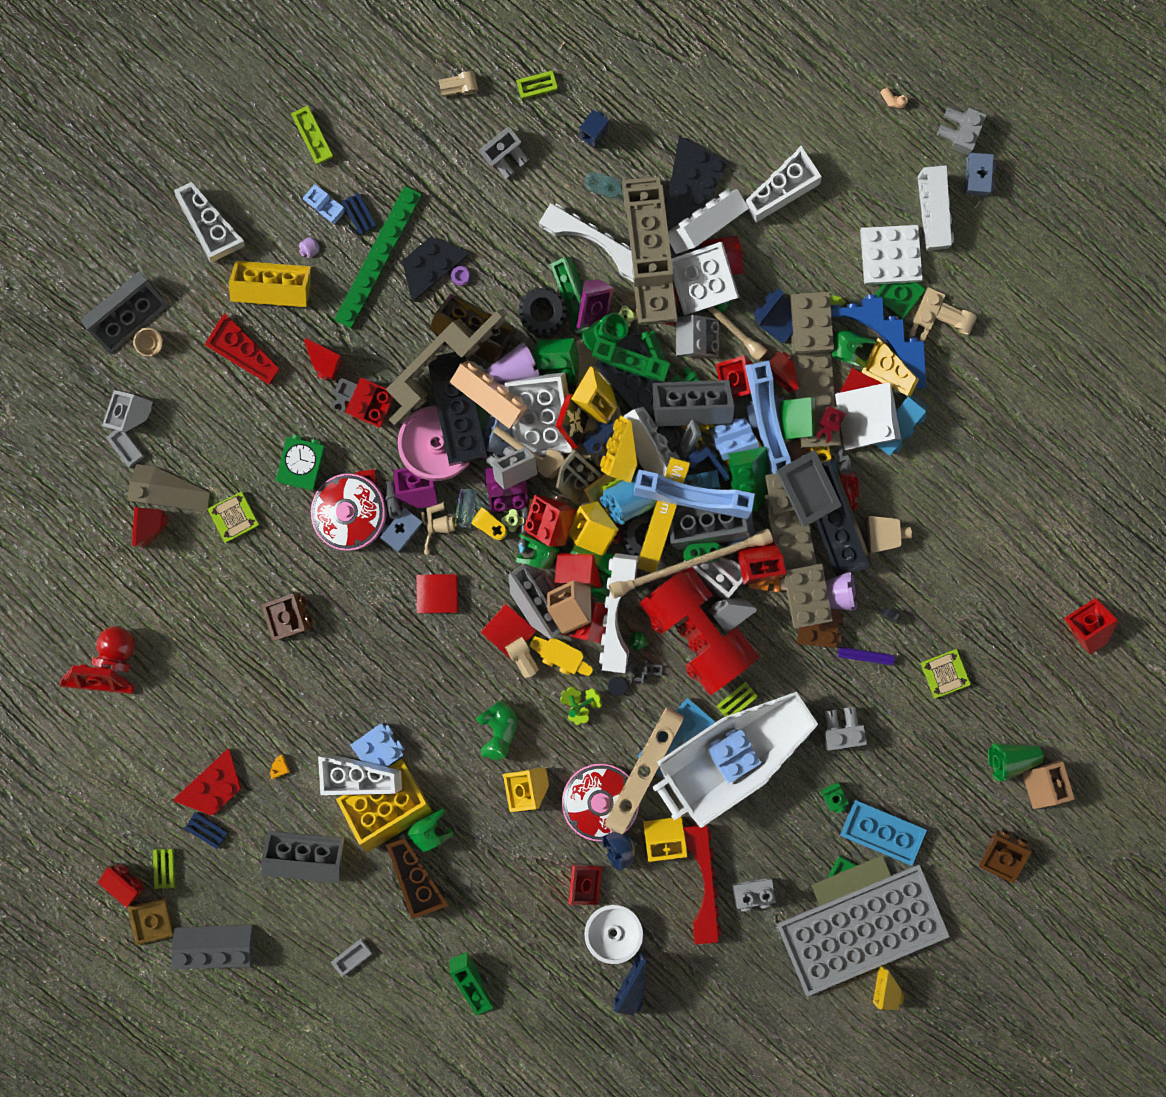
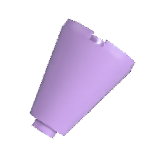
[486,342,539,385]
[825,572,857,611]

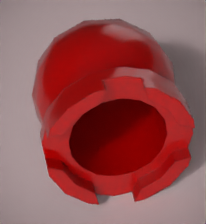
[91,626,135,672]

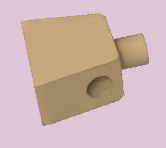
[866,516,912,554]

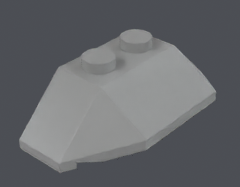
[509,564,561,639]

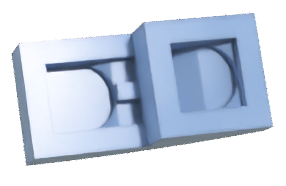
[302,184,346,225]

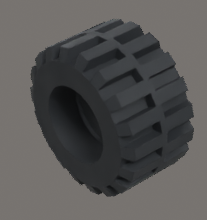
[519,286,567,337]
[623,511,671,557]

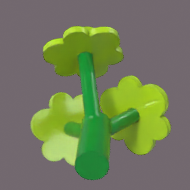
[560,687,602,725]

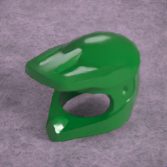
[582,313,628,351]
[832,330,876,368]
[515,533,560,570]
[408,808,454,852]

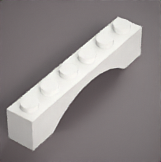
[539,203,633,282]
[599,553,639,673]

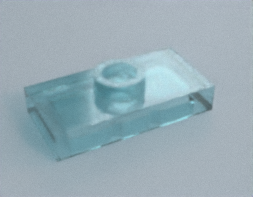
[454,489,477,528]

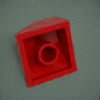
[304,338,344,381]
[769,351,799,395]
[716,355,753,399]
[132,507,167,548]
[1064,598,1118,655]

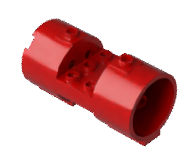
[639,567,760,696]

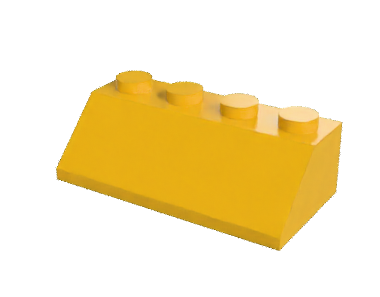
[229,261,311,307]

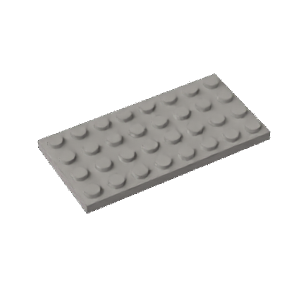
[776,864,950,996]

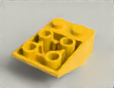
[600,416,637,483]

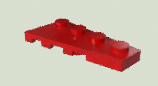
[204,313,280,385]

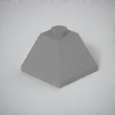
[102,390,153,432]
[708,598,757,633]

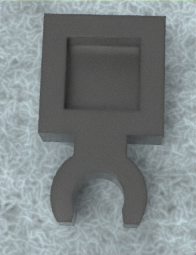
[331,377,357,413]
[829,444,855,475]

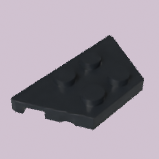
[402,236,469,302]

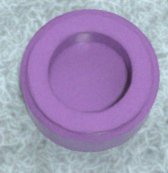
[451,266,470,286]

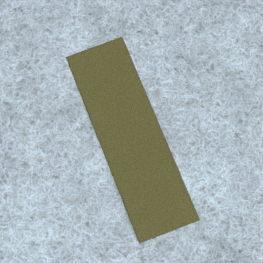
[811,855,891,905]

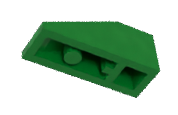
[449,952,493,1015]

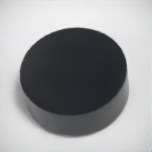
[880,608,900,624]
[608,677,627,696]

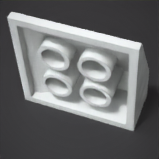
[835,382,901,450]

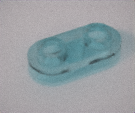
[584,172,621,198]

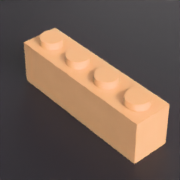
[450,360,528,429]

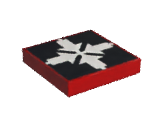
[555,394,589,449]

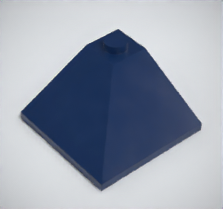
[613,951,646,1016]

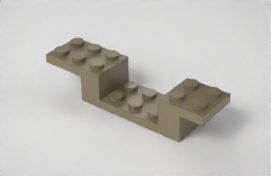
[622,177,677,325]
[790,292,841,448]
[386,309,508,425]
[764,473,833,628]

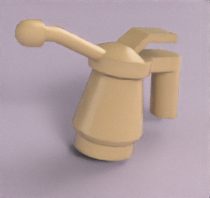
[421,502,455,555]

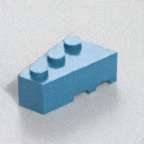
[875,394,928,456]

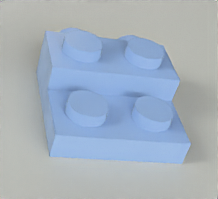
[709,418,759,461]
[351,723,405,767]
[707,729,761,784]

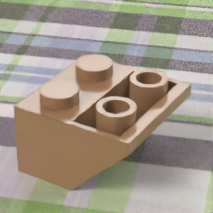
[547,580,591,634]
[1022,761,1074,809]

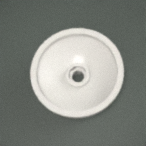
[585,905,643,964]

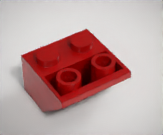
[345,377,394,428]
[524,495,576,546]
[737,541,786,585]
[561,602,608,644]
[97,863,146,908]

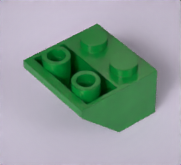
[533,338,579,383]

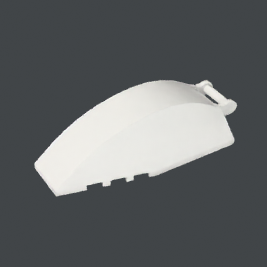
[652,692,818,828]

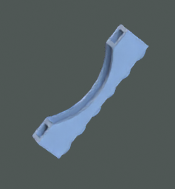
[745,361,791,475]
[633,470,755,519]

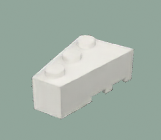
[684,551,743,599]

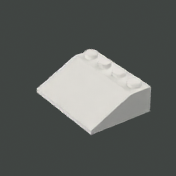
[505,373,575,456]

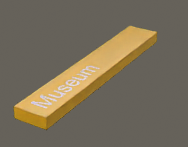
[638,457,690,573]

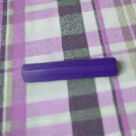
[838,647,895,665]

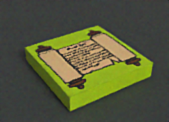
[207,491,260,543]
[920,649,971,699]

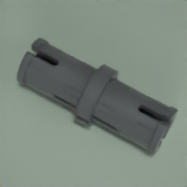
[383,481,402,519]

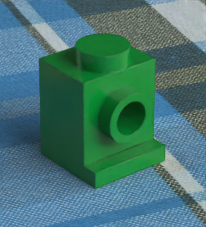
[819,782,849,814]

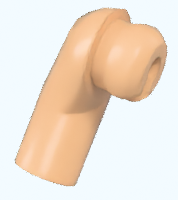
[880,87,908,109]

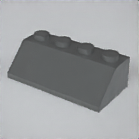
[80,271,168,354]
[653,380,734,426]
[669,505,751,550]
[261,831,345,883]
[171,925,253,969]

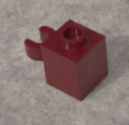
[816,406,846,444]

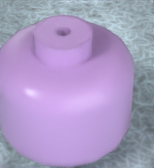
[299,237,319,258]

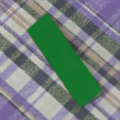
[550,257,588,335]

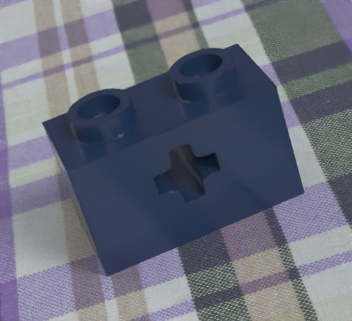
[579,110,608,148]

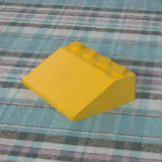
[336,759,433,853]

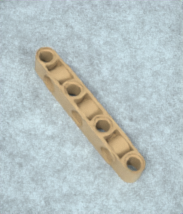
[604,707,684,834]

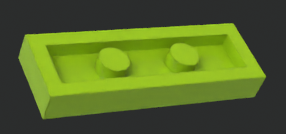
[291,105,334,165]

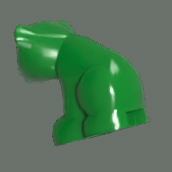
[475,699,518,761]

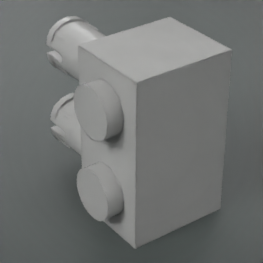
[937,106,986,155]
[478,127,529,179]
[487,446,537,490]
[823,706,867,751]
[732,878,776,911]

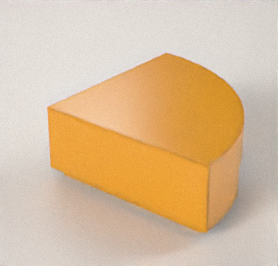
[270,754,290,779]

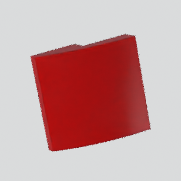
[417,574,458,613]
[480,603,536,659]

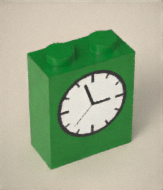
[275,435,326,492]

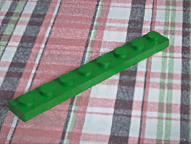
[334,186,422,329]

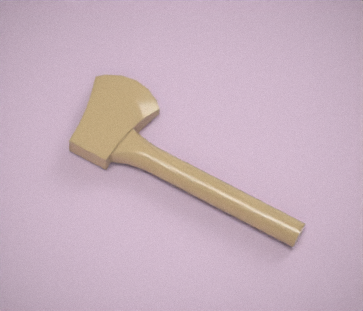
[493,426,565,478]

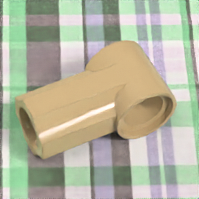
[439,71,478,97]
[936,303,977,335]
[505,637,539,678]

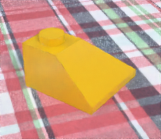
[503,767,549,812]
[873,965,904,1010]

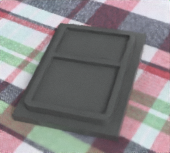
[776,450,842,527]

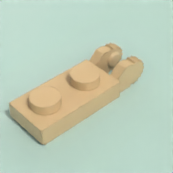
[908,287,945,341]

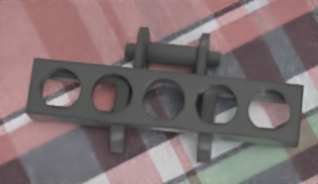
[612,659,663,684]

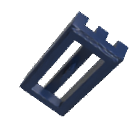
[341,192,377,235]
[184,812,228,849]

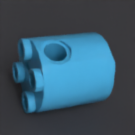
[600,473,656,525]

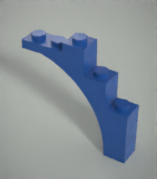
[831,295,926,389]

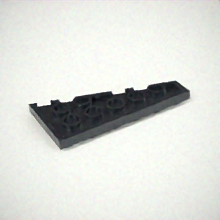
[665,136,729,259]
[594,328,682,450]

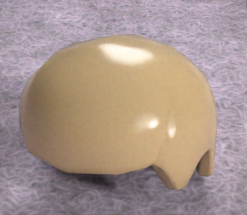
[133,327,163,357]

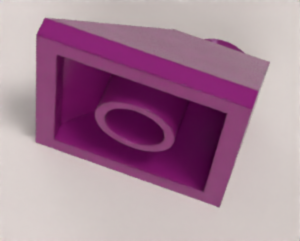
[577,279,614,329]
[393,468,438,508]

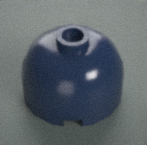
[602,831,638,871]

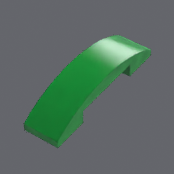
[592,337,670,382]

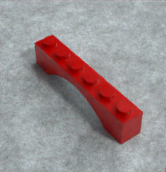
[683,825,721,944]

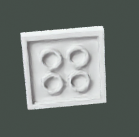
[860,225,922,285]
[671,242,739,315]

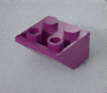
[485,468,529,512]

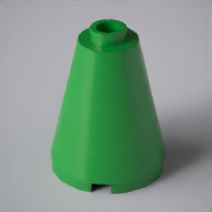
[988,743,1045,782]

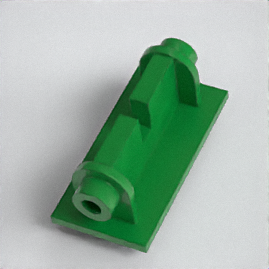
[640,330,666,361]

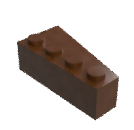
[386,838,449,919]

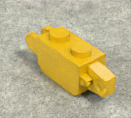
[530,636,592,676]

